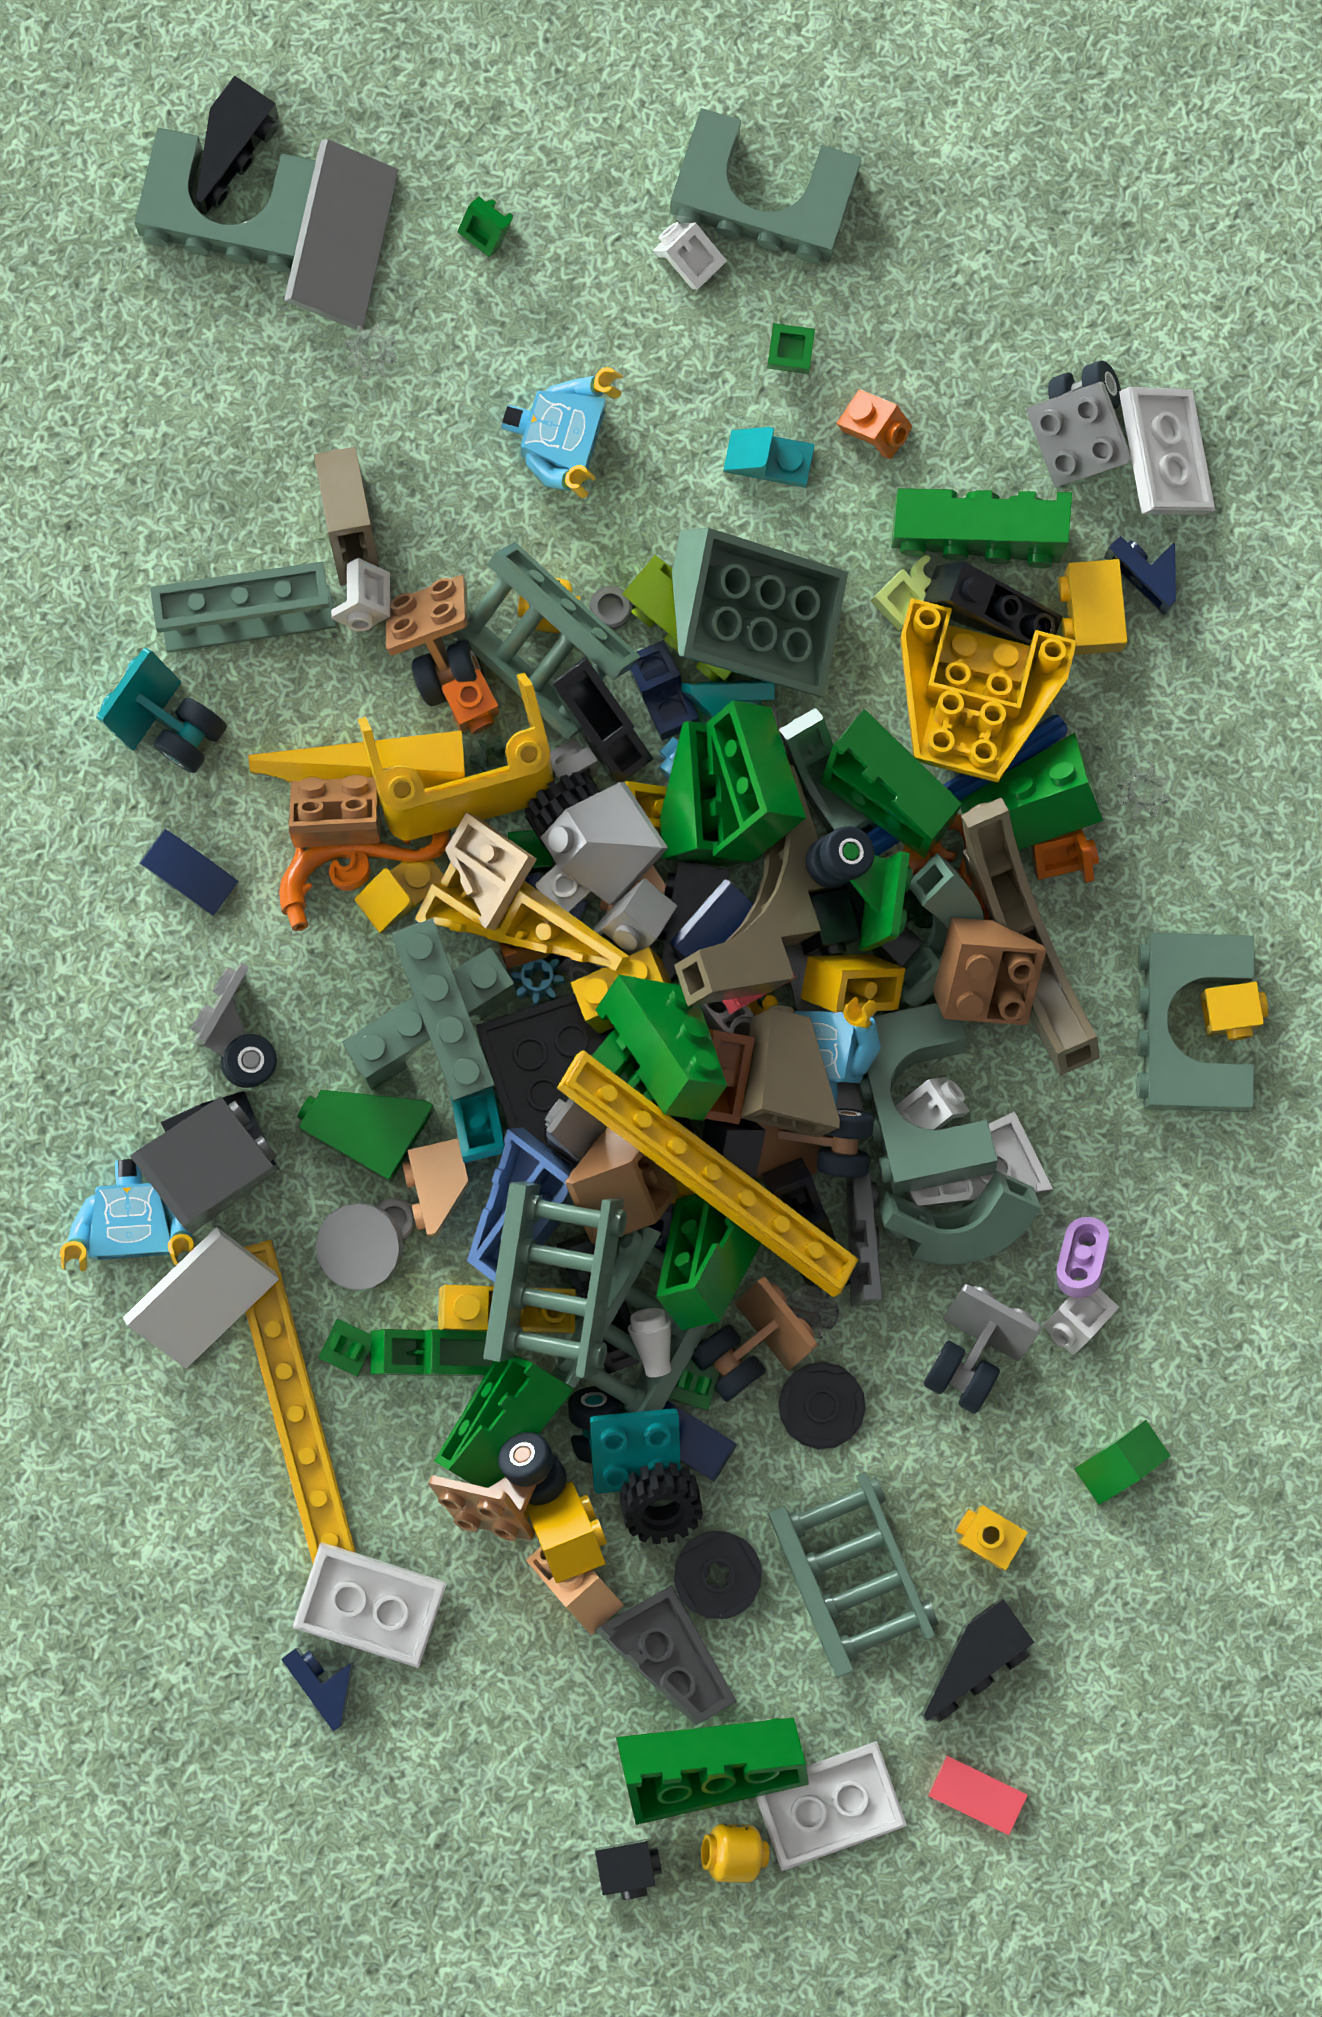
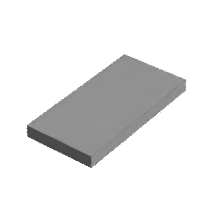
[284,139,399,329]

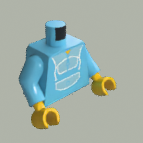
[501,367,623,498]
[747,995,881,1108]
[60,1159,195,1271]

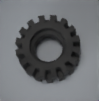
[524,772,601,847]
[620,1462,703,1544]

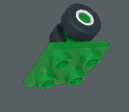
[806,826,912,952]

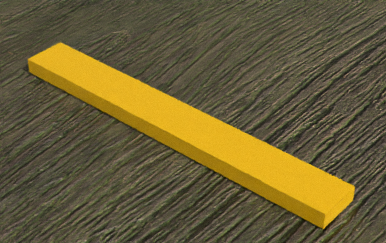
[557,1050,859,1297]
[244,1239,356,1563]

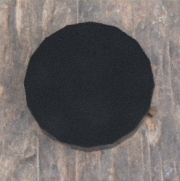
[778,1362,866,1450]

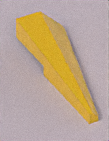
[248,730,465,805]
[415,862,630,970]

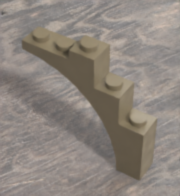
[674,765,846,1007]
[961,798,1100,1076]

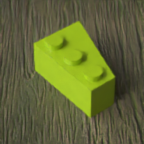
[622,555,737,682]

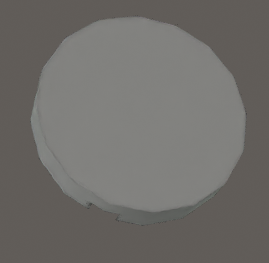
[316,1203,404,1291]

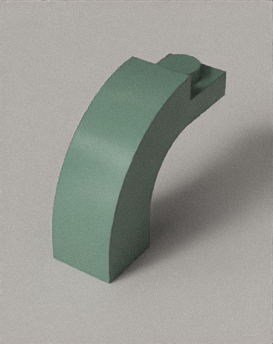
[779,708,878,834]
[901,853,984,1008]
[878,1170,1041,1265]

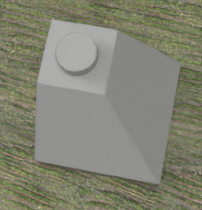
[540,782,668,905]

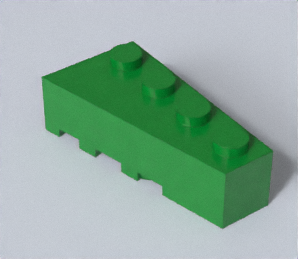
[891,488,1072,568]
[616,1717,809,1825]

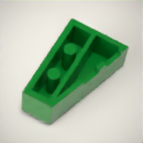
[706,700,806,862]
[820,708,962,858]
[960,732,1103,851]
[595,975,727,1121]
[656,1193,761,1330]
[434,1355,574,1488]

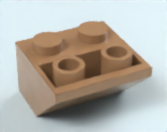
[289,775,381,848]
[933,917,1046,1025]
[565,1127,679,1244]

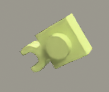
[870,555,932,631]

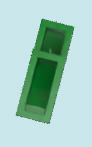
[370,1329,493,1376]

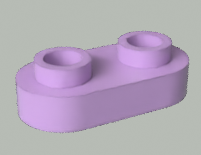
[1057,1217,1109,1298]

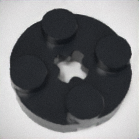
[674,1531,762,1619]

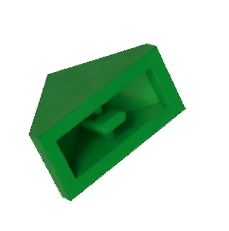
[1074,1420,1171,1505]

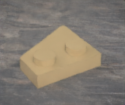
[445,812,537,930]

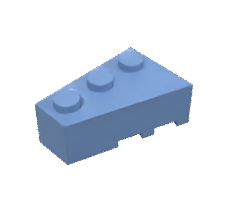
[467,1127,575,1283]

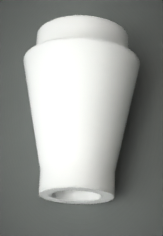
[628,1308,671,1377]

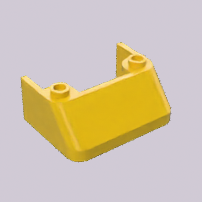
[357,673,554,840]

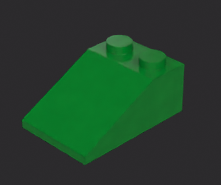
[660,721,762,867]

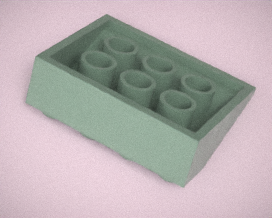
[672,528,848,697]

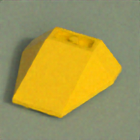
[900,598,1077,783]

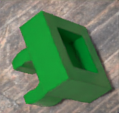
[457,196,513,258]
[767,323,815,374]
[318,1319,371,1377]
[668,1359,719,1411]

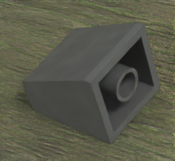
[130,1096,277,1234]

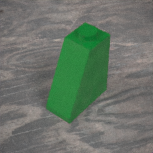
[297,1090,435,1184]

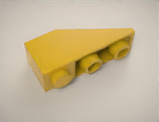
[438,1284,576,1333]

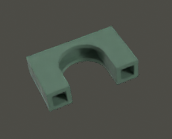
[670,108,862,264]
[134,127,316,272]
[391,918,495,1101]
[1136,933,1254,1112]
[342,947,517,1091]
[859,1003,998,1195]

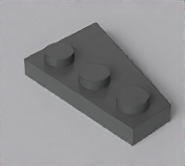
[846,1172,882,1306]
[594,1585,737,1725]

